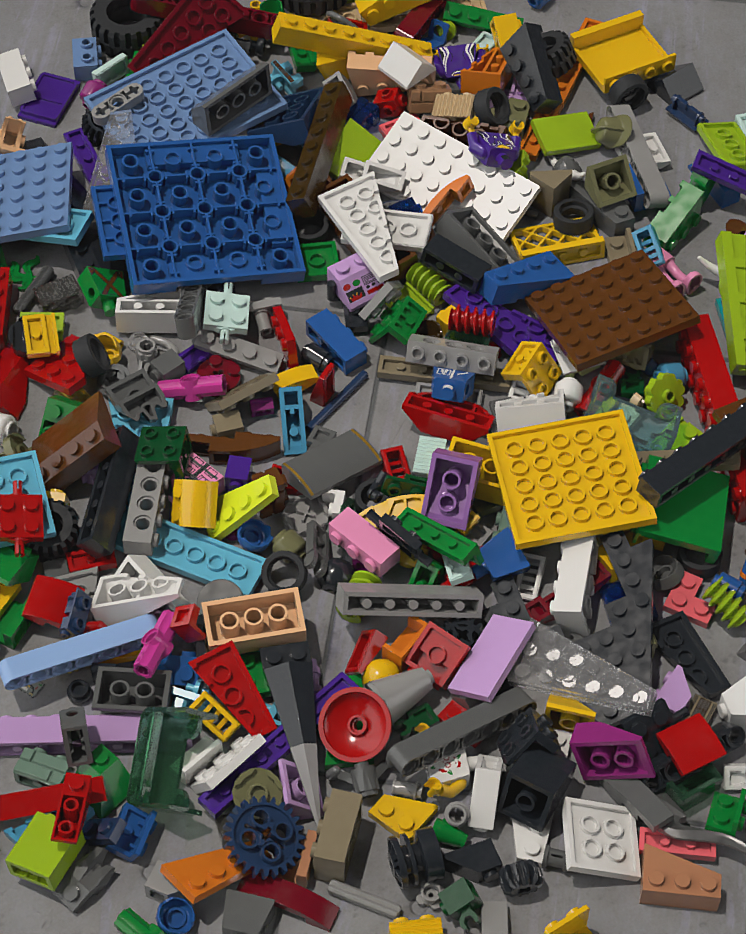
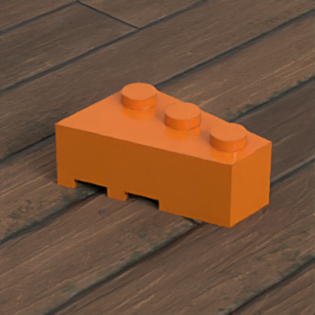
[461,47,513,95]

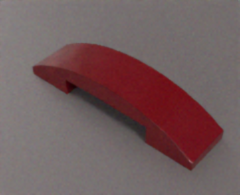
[525,559,612,626]
[236,873,340,932]

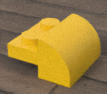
[171,479,219,529]

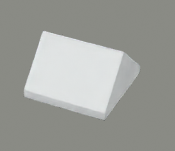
[378,41,436,90]

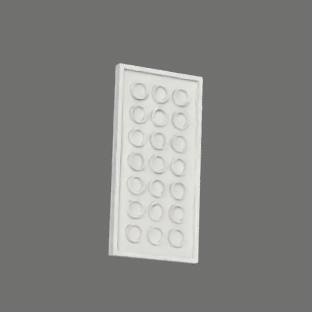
[369,111,541,242]

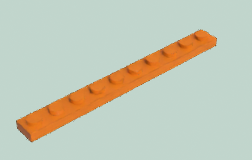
[521,17,603,162]

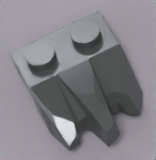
[104,368,168,423]
[50,843,115,914]

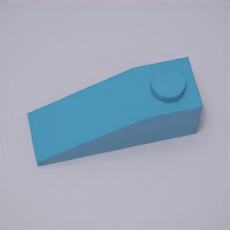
[278,386,307,456]

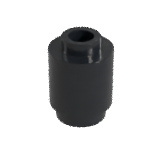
[301,342,335,372]

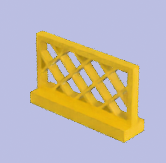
[509,217,605,265]

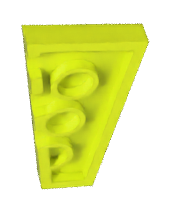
[207,474,279,541]

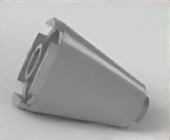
[363,667,435,725]

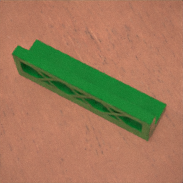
[397,507,484,566]

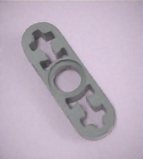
[91,83,144,125]

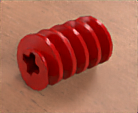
[448,304,496,338]

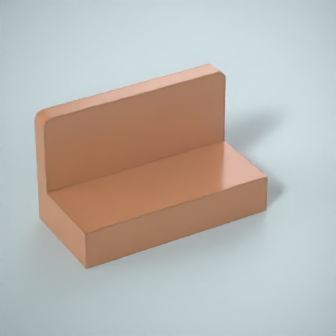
[277,829,318,888]

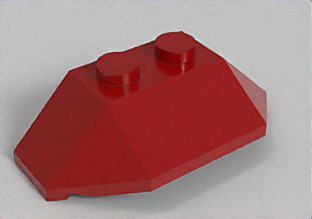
[402,392,495,441]

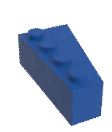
[478,251,574,305]

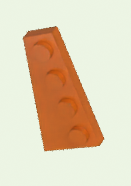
[160,841,272,905]

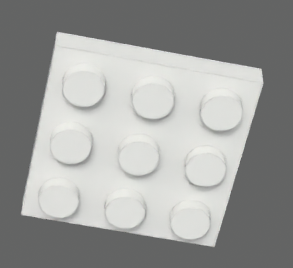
[561,797,641,882]

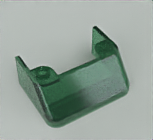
[127,707,218,816]

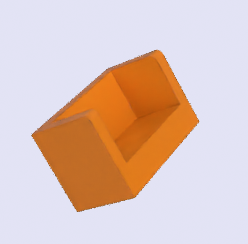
[382,616,428,673]

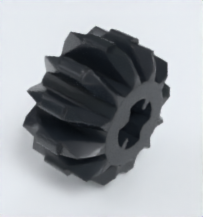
[499,859,543,897]

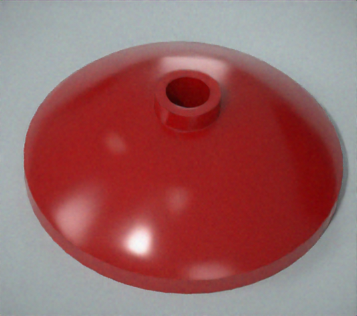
[318,687,392,763]

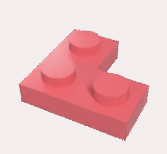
[662,571,716,629]

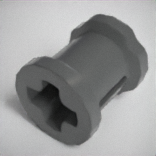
[542,844,567,872]

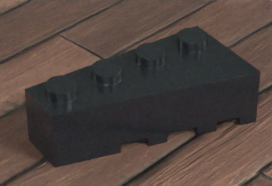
[500,22,563,115]

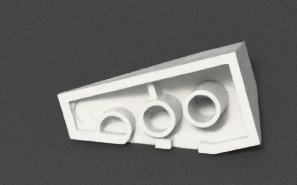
[90,573,184,626]

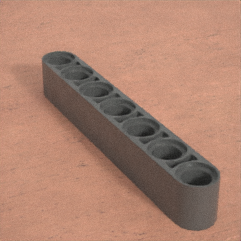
[387,687,537,776]

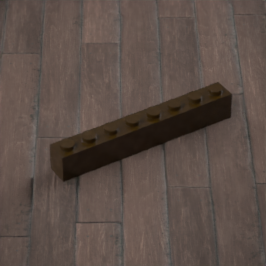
[286,81,353,219]

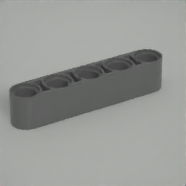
[174,284,207,340]

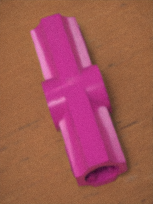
[157,374,227,402]
[133,609,176,679]

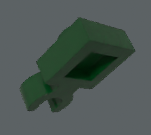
[621,368,644,399]
[393,702,440,741]

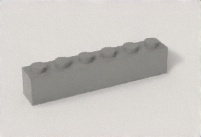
[335,582,484,618]

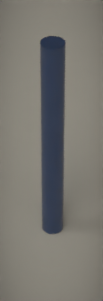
[305,370,368,433]

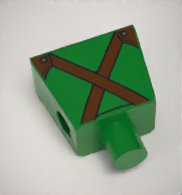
[77,266,126,317]

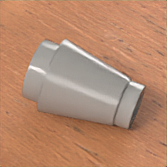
[444,801,470,827]

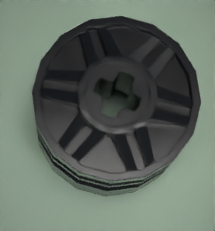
[387,826,445,890]

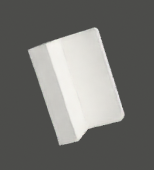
[169,736,223,787]

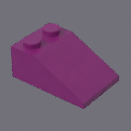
[569,722,656,780]

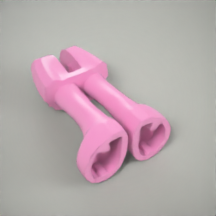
[646,248,703,297]

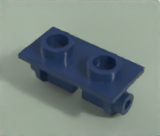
[665,94,709,132]
[59,587,93,639]

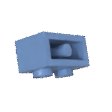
[72,37,102,81]

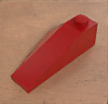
[0,342,30,421]

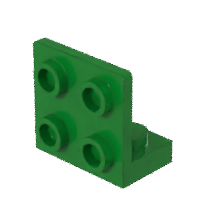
[368,295,428,345]

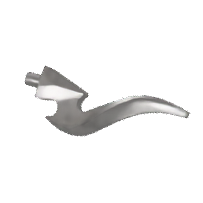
[656,791,746,855]

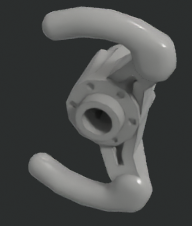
[121,335,180,374]

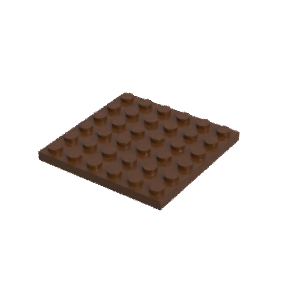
[525,250,701,372]

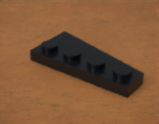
[653,611,731,699]

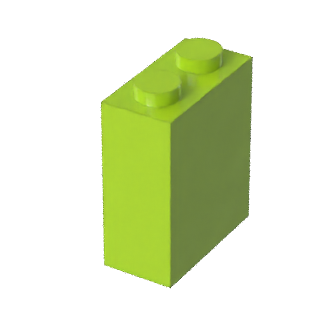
[5,811,86,891]

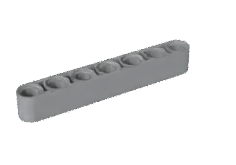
[606,104,670,209]

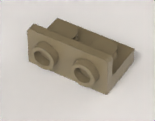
[604,228,636,263]

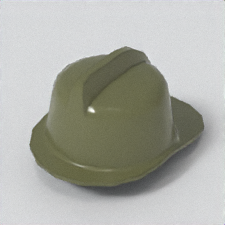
[591,114,632,149]

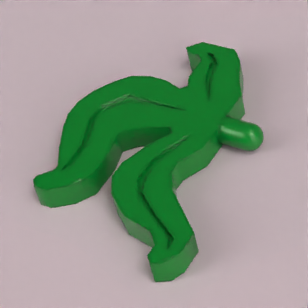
[10,255,40,292]

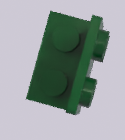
[134,426,192,479]

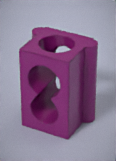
[249,396,274,417]

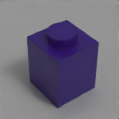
[224,455,253,491]

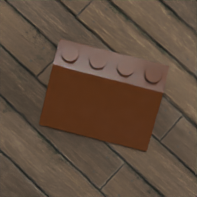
[32,391,122,491]

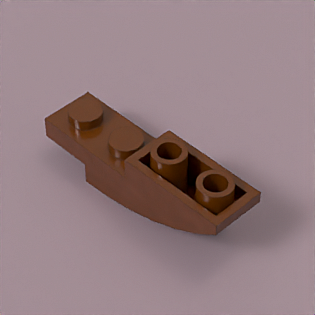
[189,431,281,465]

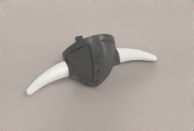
[547,155,586,185]

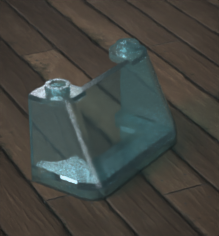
[583,374,683,451]

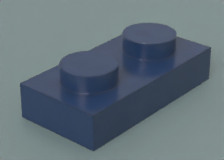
[82,817,127,846]

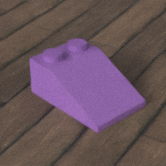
[421,448,483,530]

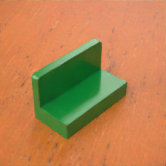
[0,598,33,650]

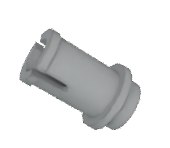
[391,779,424,801]

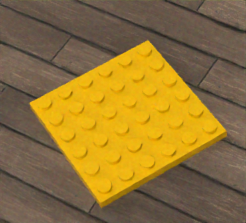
[486,409,657,550]

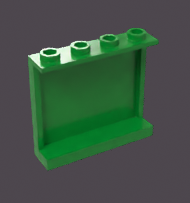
[630,454,730,564]

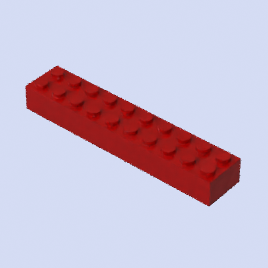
[675,314,746,523]

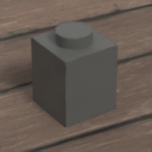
[150,348,186,383]

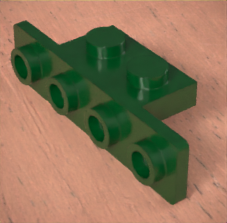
[381,473,475,506]

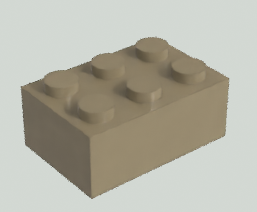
[310,788,363,883]

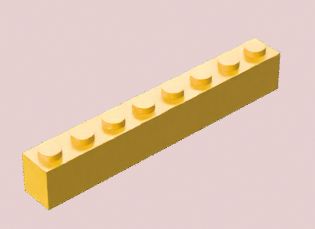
[271,12,433,58]

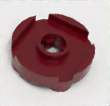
[197,355,241,397]

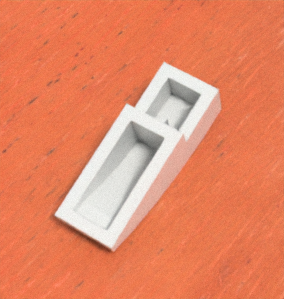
[338,156,407,193]

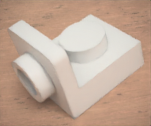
[322,489,346,520]

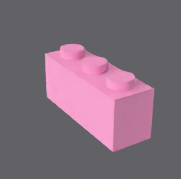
[329,507,400,577]

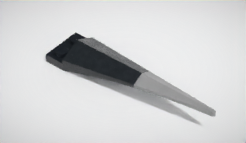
[259,641,321,827]

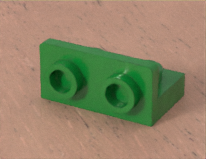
[705,788,746,837]

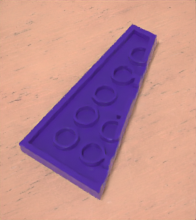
[442,284,559,364]

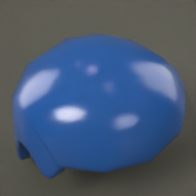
[237,518,274,553]
[155,897,195,934]

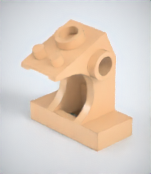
[0,116,26,154]

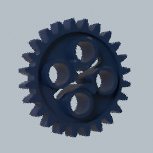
[222,795,306,880]

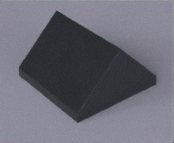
[647,62,704,105]

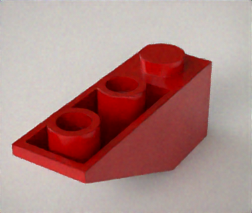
[51,772,92,845]

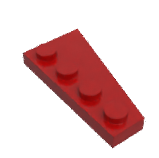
[188,640,277,736]

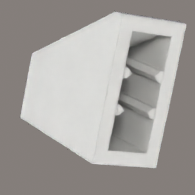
[468,754,503,832]

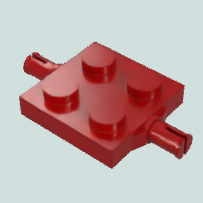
[0,480,44,557]

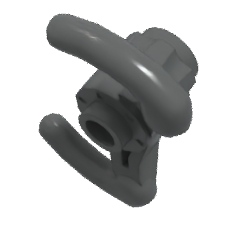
[325,756,394,799]

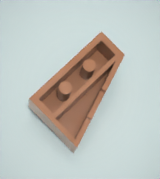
[639,843,722,912]

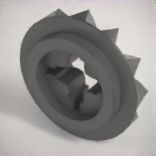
[97,364,131,397]

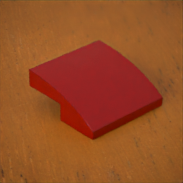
[21,575,85,628]
[655,713,727,777]

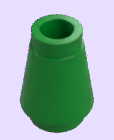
[432,818,468,848]

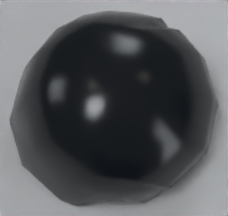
[317,558,355,593]

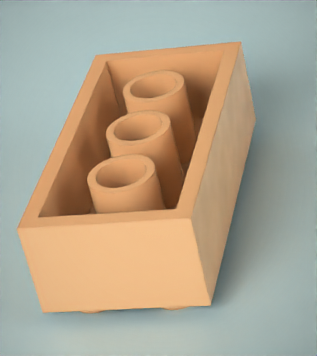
[201,587,306,654]

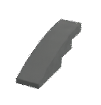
[597,778,674,833]

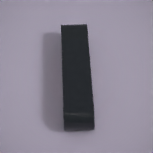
[638,721,746,793]

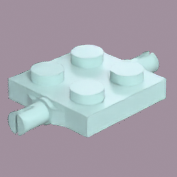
[202,282,250,345]

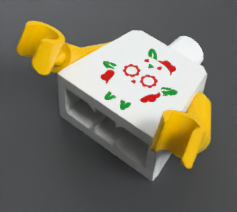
[414,723,478,798]

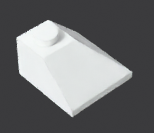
[717,676,746,733]

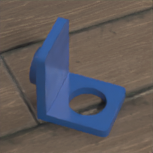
[421,18,450,51]

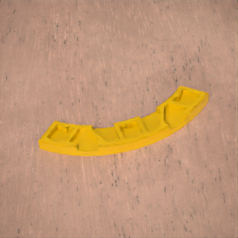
[359,494,481,536]

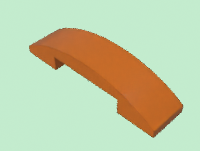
[423,174,474,243]

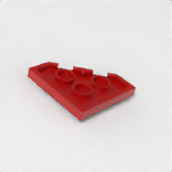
[24,334,87,396]

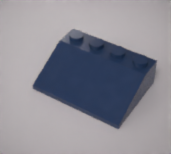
[247,86,324,146]

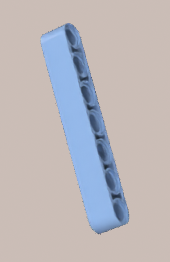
[0,613,157,690]

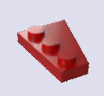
[270,305,299,369]

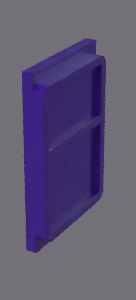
[17,72,81,128]

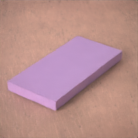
[448,614,536,702]

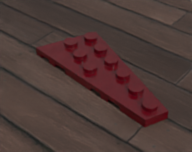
[126,0,250,73]

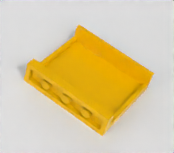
[570,10,677,94]

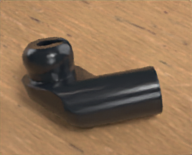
[367,470,391,503]

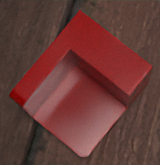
[170,603,206,643]

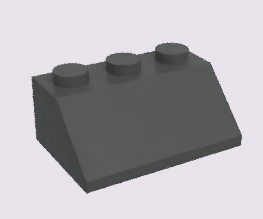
[91,666,174,715]

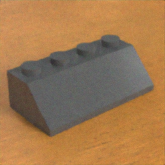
[191,62,273,137]
[434,206,521,270]

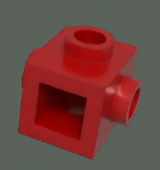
[373,86,407,119]

